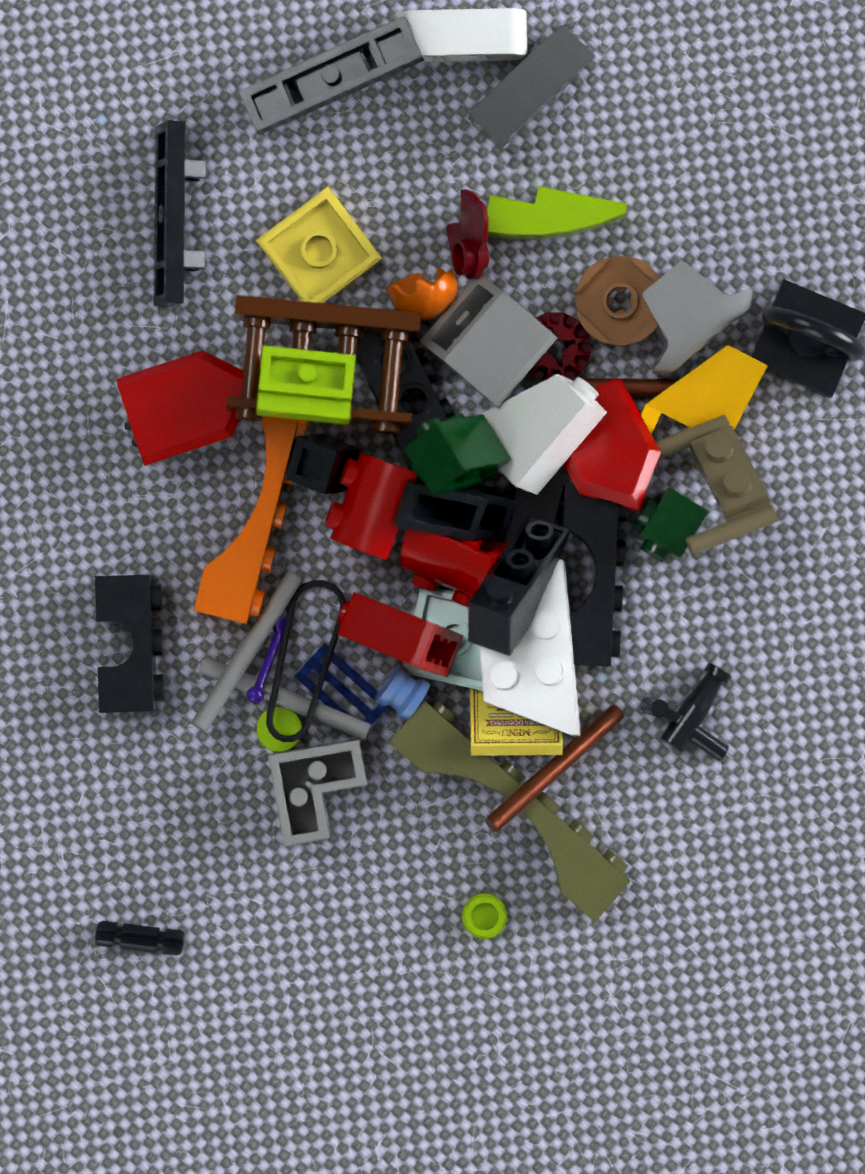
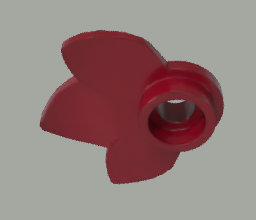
[446,189,489,279]

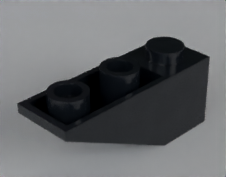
[468,516,570,656]

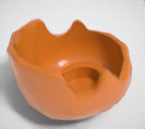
[385,268,459,321]

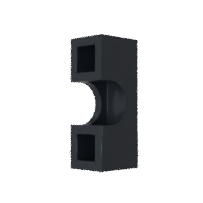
[95,574,165,713]

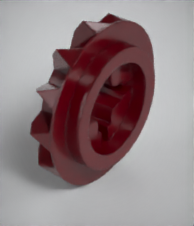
[528,312,591,382]

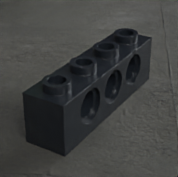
[356,309,455,479]

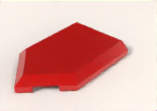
[116,350,243,466]
[563,379,661,512]

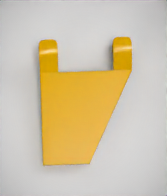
[640,345,768,468]

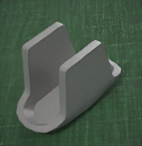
[642,261,753,375]

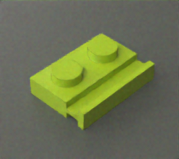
[256,346,356,425]

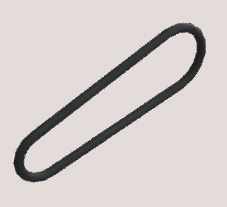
[266,580,346,742]

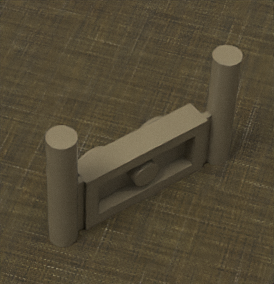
[655,415,778,556]

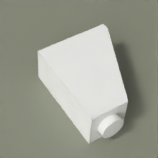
[482,374,607,495]

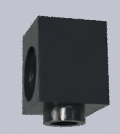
[285,434,360,495]

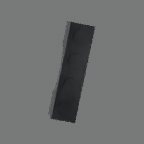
[561,482,628,667]

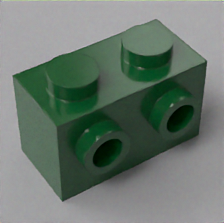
[404,413,512,495]
[633,487,709,563]

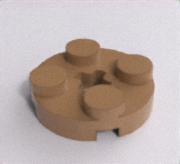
[576,256,660,347]

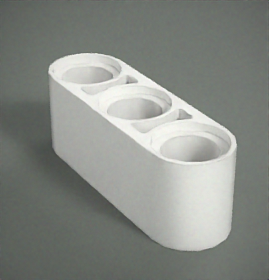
[396,8,528,62]

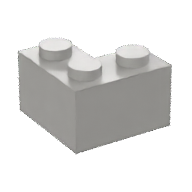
[268,738,368,846]

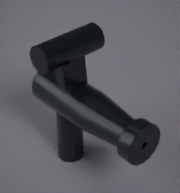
[640,662,731,761]

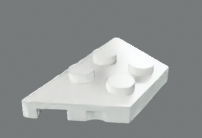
[479,559,581,737]

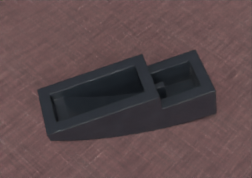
[392,479,518,543]

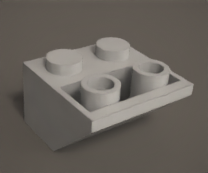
[419,275,557,407]

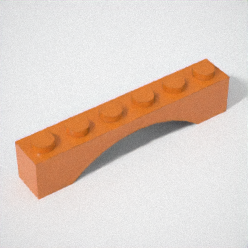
[193,416,309,624]

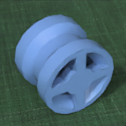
[374,664,430,721]

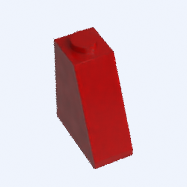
[337,592,464,677]

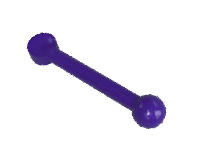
[246,617,292,704]

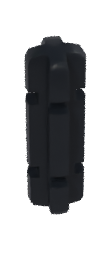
[95,921,185,955]

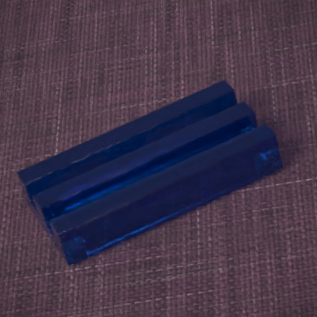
[294,643,389,724]

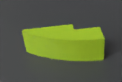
[487,186,628,240]

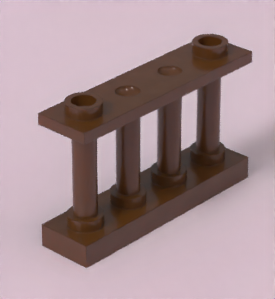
[226,295,421,434]

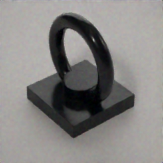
[750,279,865,398]

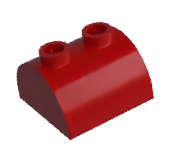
[324,452,417,560]
[400,529,509,607]

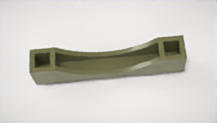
[389,700,631,922]

